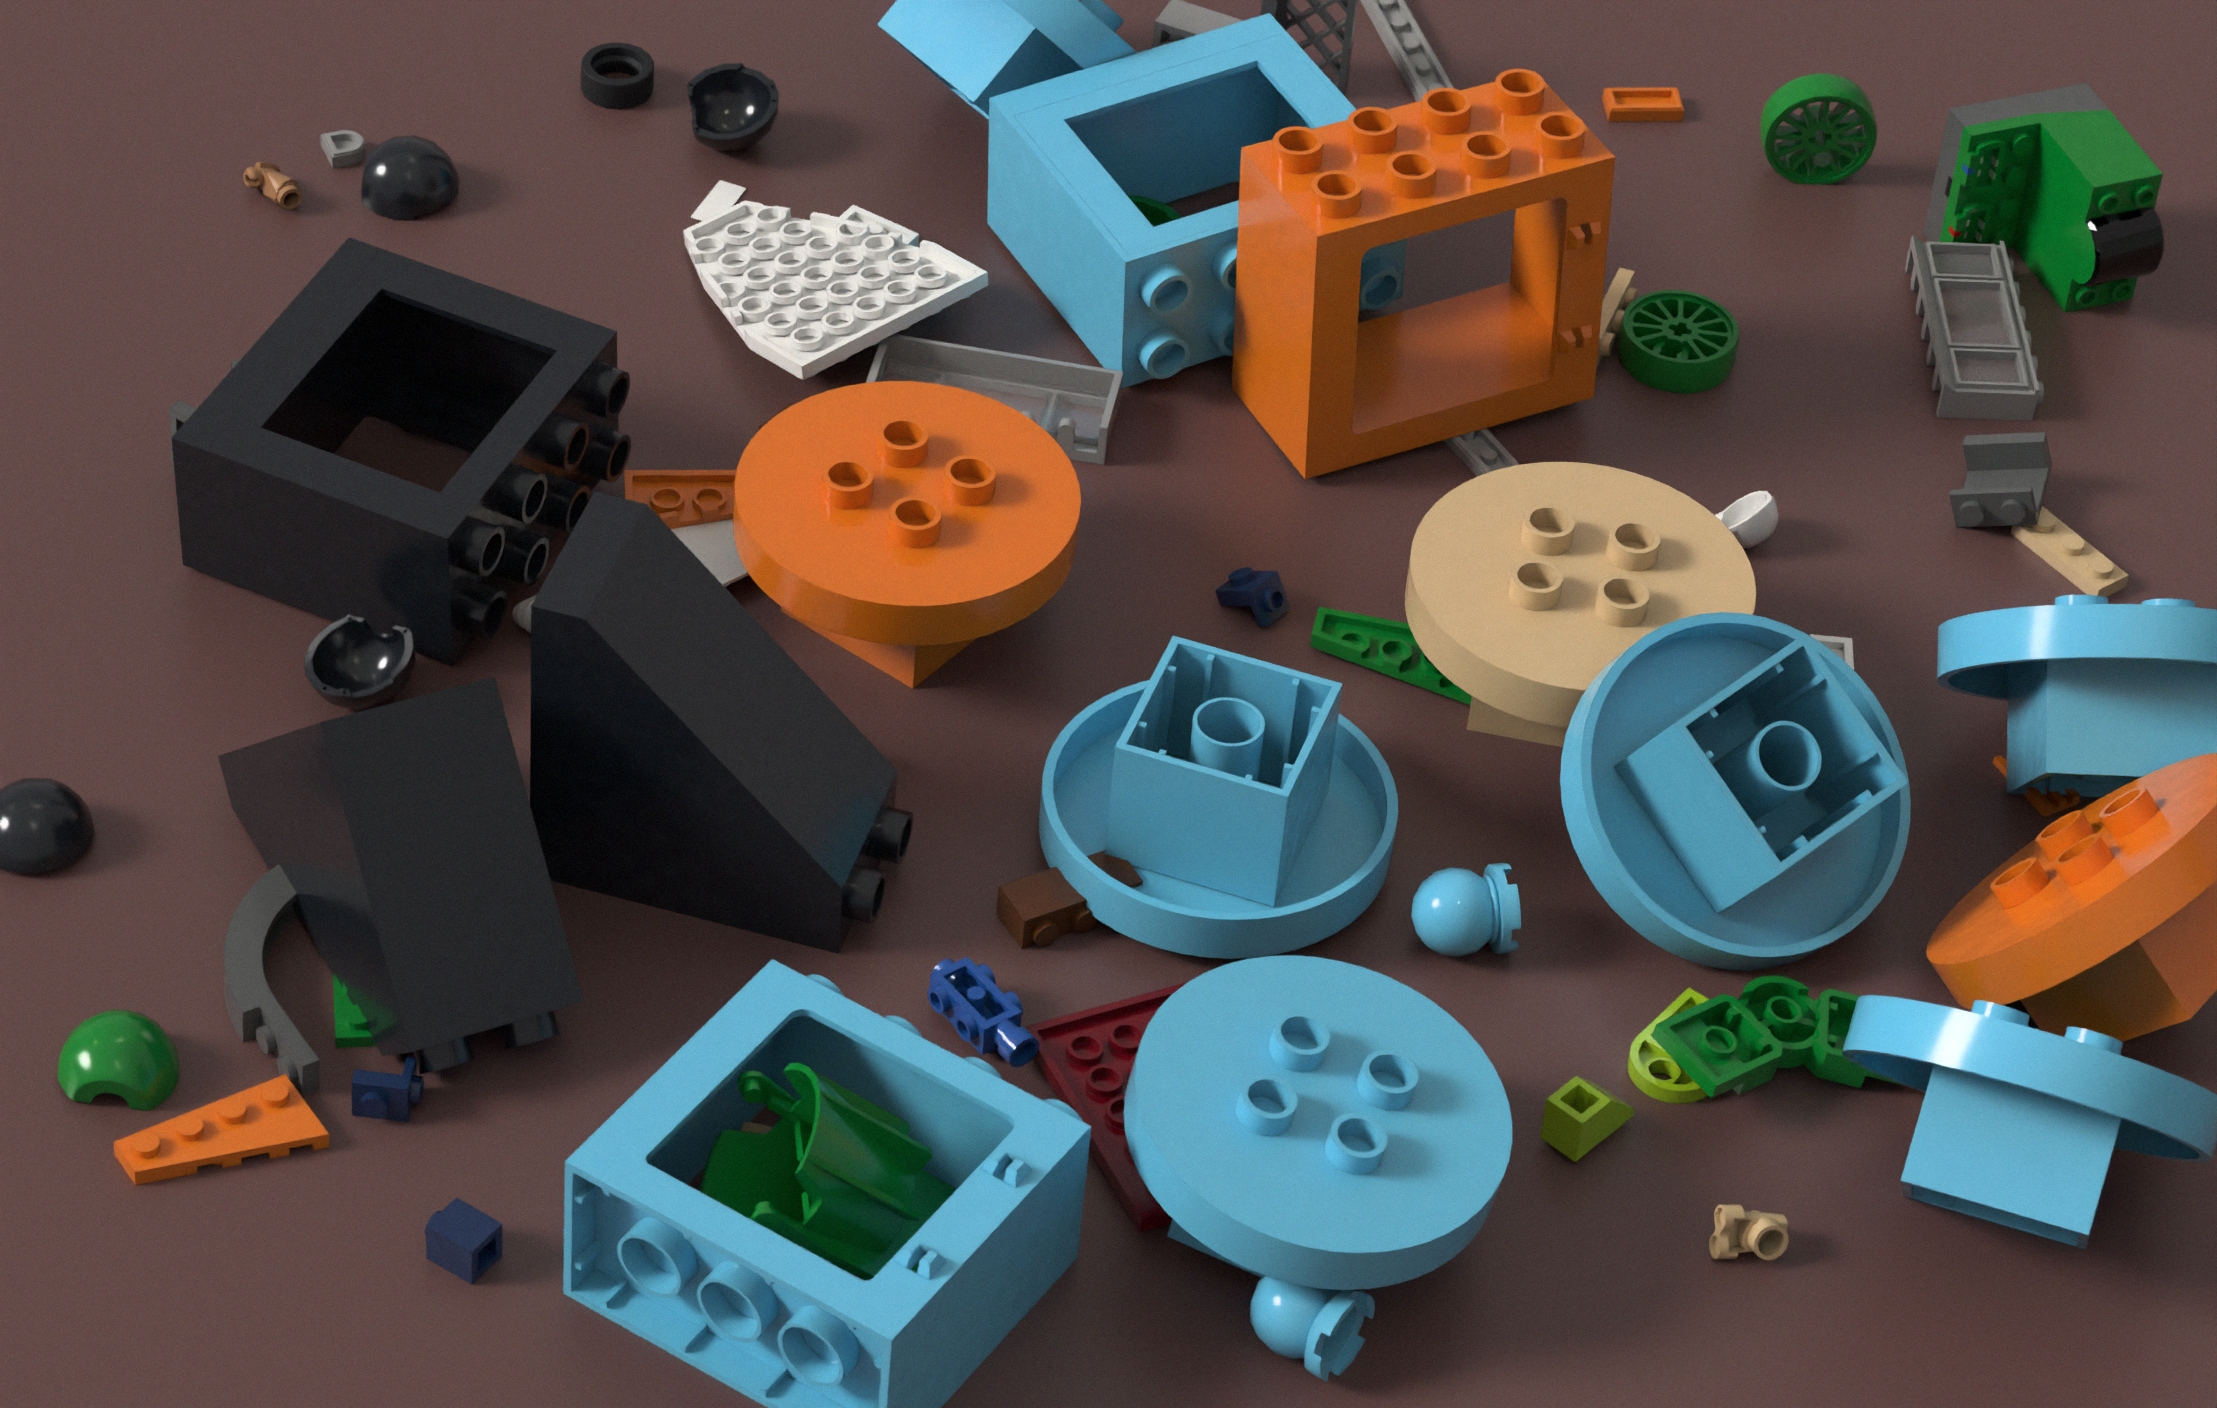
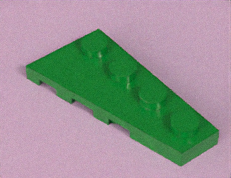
[1310,607,1472,705]

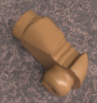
[243,162,302,210]

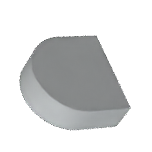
[321,130,365,168]

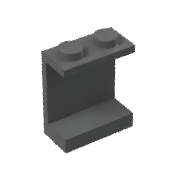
[1949,432,2052,527]

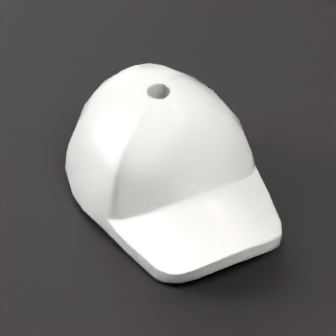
[1715,491,1778,548]

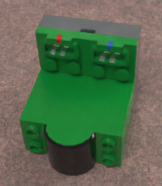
[1923,83,2165,312]

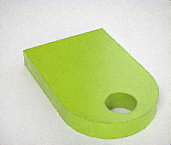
[1627,988,1710,1104]

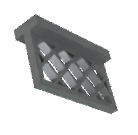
[1260,0,1358,96]

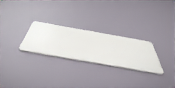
[691,180,746,221]

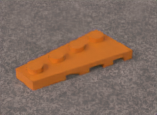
[624,470,737,529]
[113,1074,330,1185]

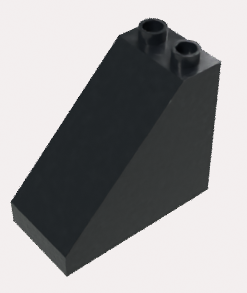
[530,491,913,954]
[218,676,584,1074]

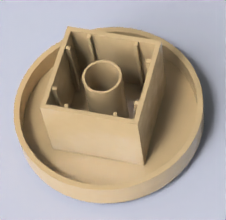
[1404,462,1756,748]

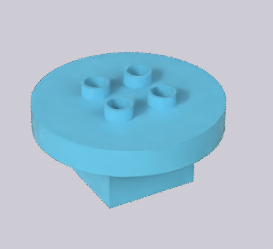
[877,0,1137,120]
[1937,595,2217,798]
[1560,612,1911,971]
[1039,635,1398,959]
[1124,955,1512,1291]
[1842,995,2217,1250]

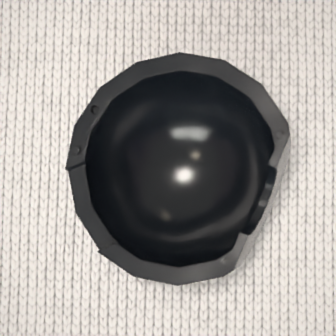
[687,63,779,151]
[361,135,459,220]
[304,614,416,711]
[0,778,95,873]

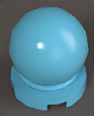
[1411,863,1521,957]
[1250,1276,1375,1381]

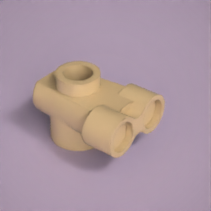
[1709,1205,1789,1260]

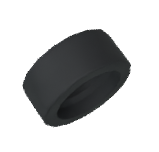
[581,42,654,109]

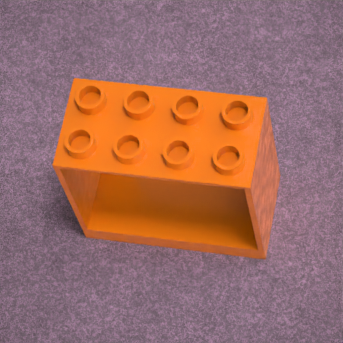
[1232,69,1615,479]

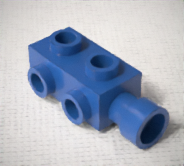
[927,956,1039,1068]

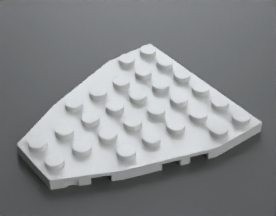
[683,201,988,380]

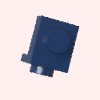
[1215,567,1290,627]
[351,1057,424,1122]

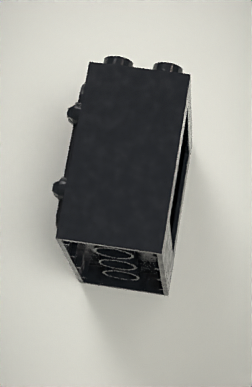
[171,237,631,665]

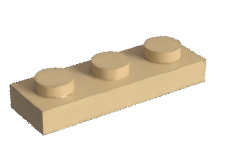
[1597,268,1638,366]
[2011,507,2129,597]

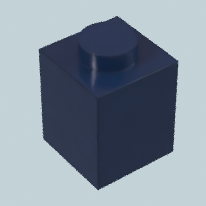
[425,1197,502,1285]

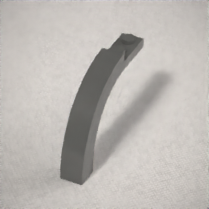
[224,864,320,1095]

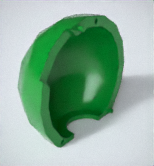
[58,1010,180,1111]

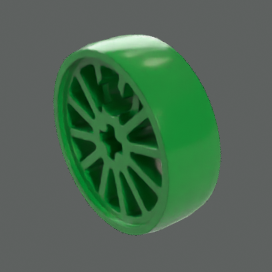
[1759,73,1877,185]
[1617,290,1739,393]

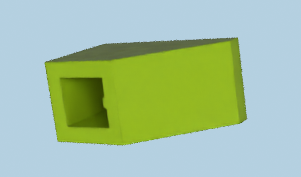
[1540,1076,1635,1162]

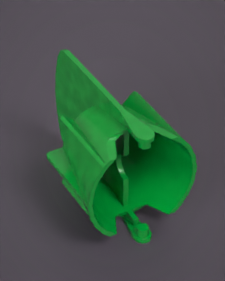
[699,1063,956,1280]

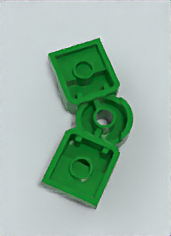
[1652,976,1902,1098]

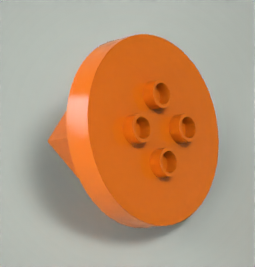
[733,381,1081,689]
[1926,753,2217,1042]

